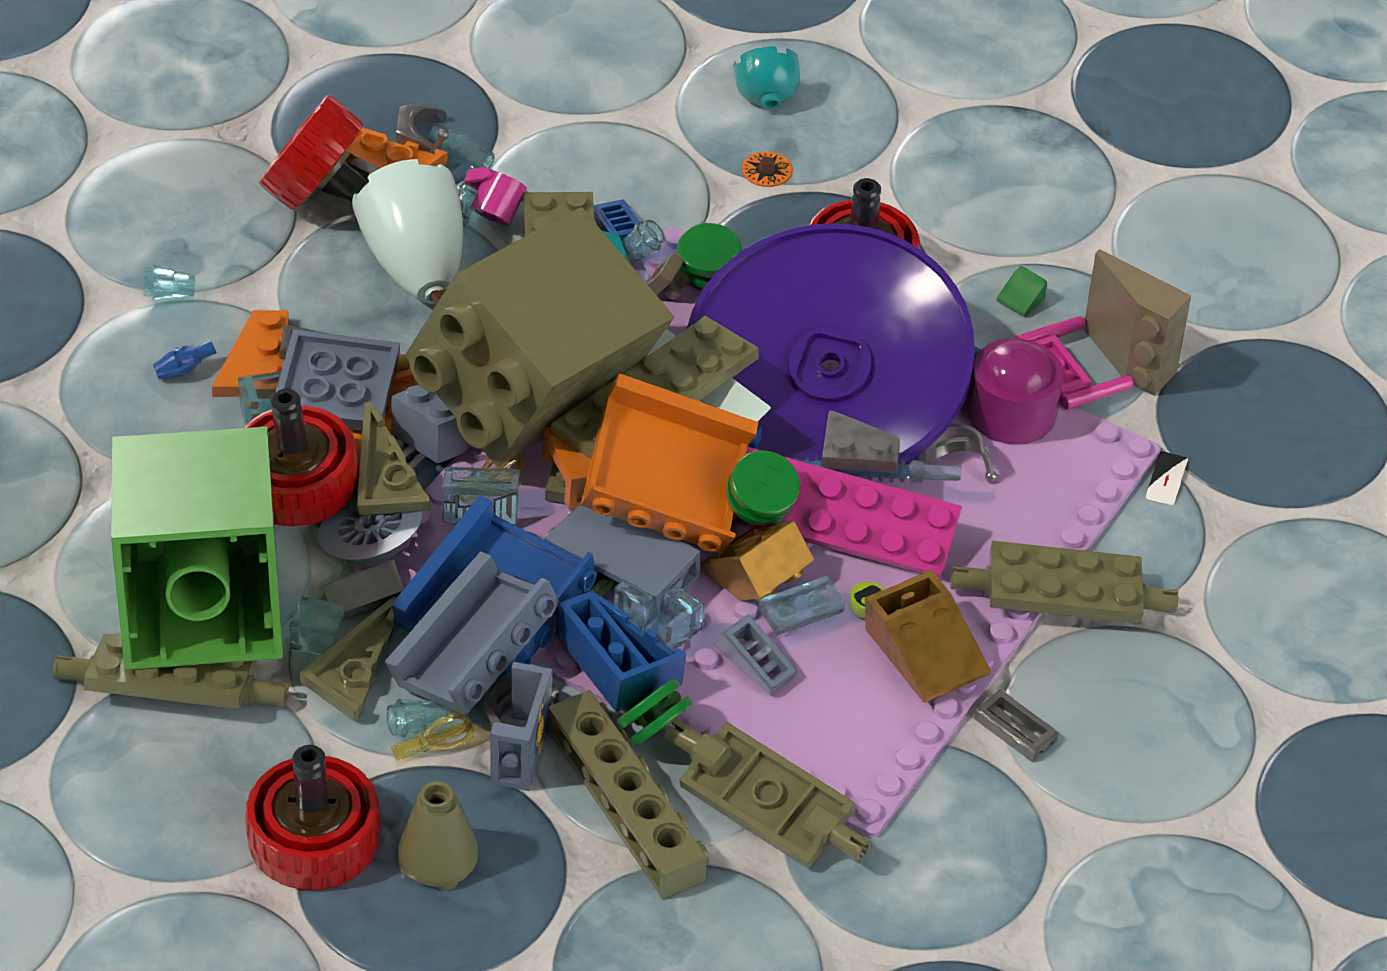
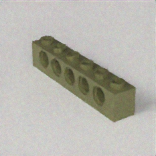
[548,690,709,900]

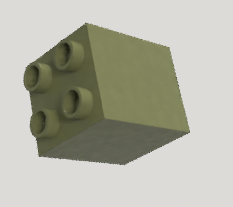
[405,207,675,467]

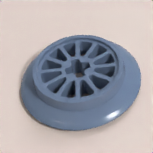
[317,496,423,564]

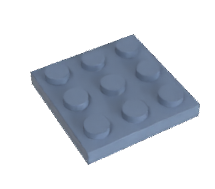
[271,329,400,430]

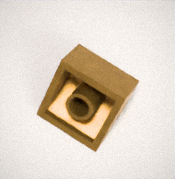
[700,521,814,602]

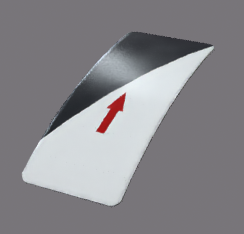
[1146,451,1188,506]

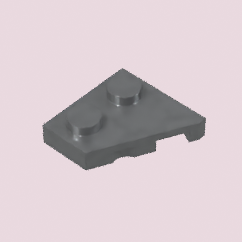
[822,411,900,473]

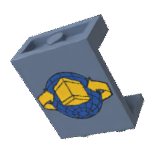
[490,662,552,791]

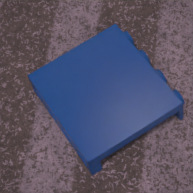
[392,495,597,680]

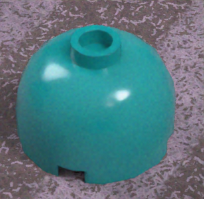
[733,46,800,109]

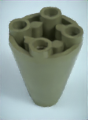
[398,781,479,891]

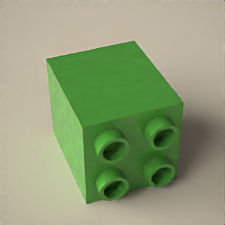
[111,427,283,670]

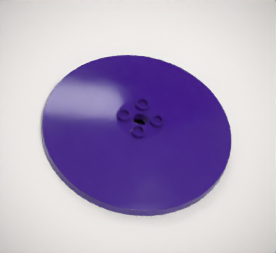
[687,223,975,479]

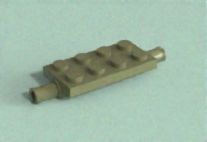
[950,540,1179,624]
[53,634,289,709]
[663,718,872,869]

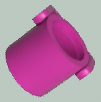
[464,167,528,226]

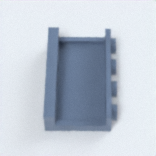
[385,551,560,716]

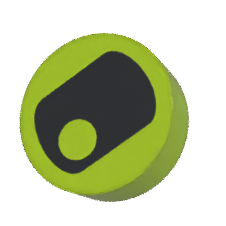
[849,581,885,619]

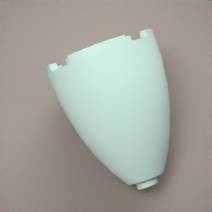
[352,159,463,304]

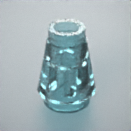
[622,220,665,264]
[143,265,195,300]
[386,699,448,738]

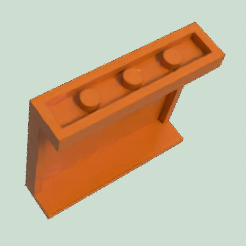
[581,373,759,553]

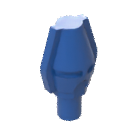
[153,340,217,380]

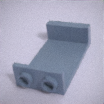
[544,506,700,622]

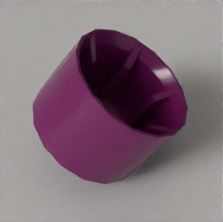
[967,338,1064,444]

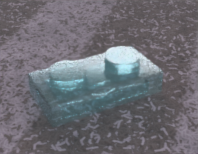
[759,576,845,636]

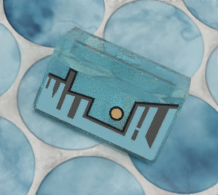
[442,467,520,526]

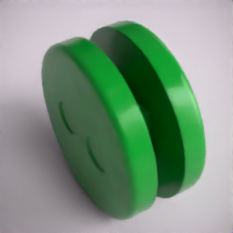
[677,223,742,289]
[726,450,800,525]
[617,678,693,746]

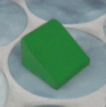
[996,266,1047,317]

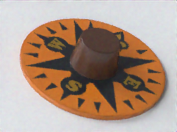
[742,152,792,187]

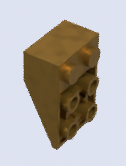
[865,570,991,703]

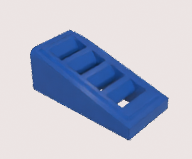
[594,199,646,253]

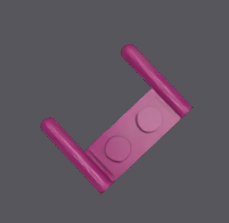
[1015,316,1134,410]

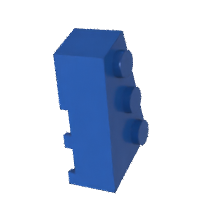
[555,591,687,712]

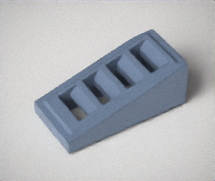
[714,614,798,694]

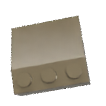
[1084,249,1191,396]

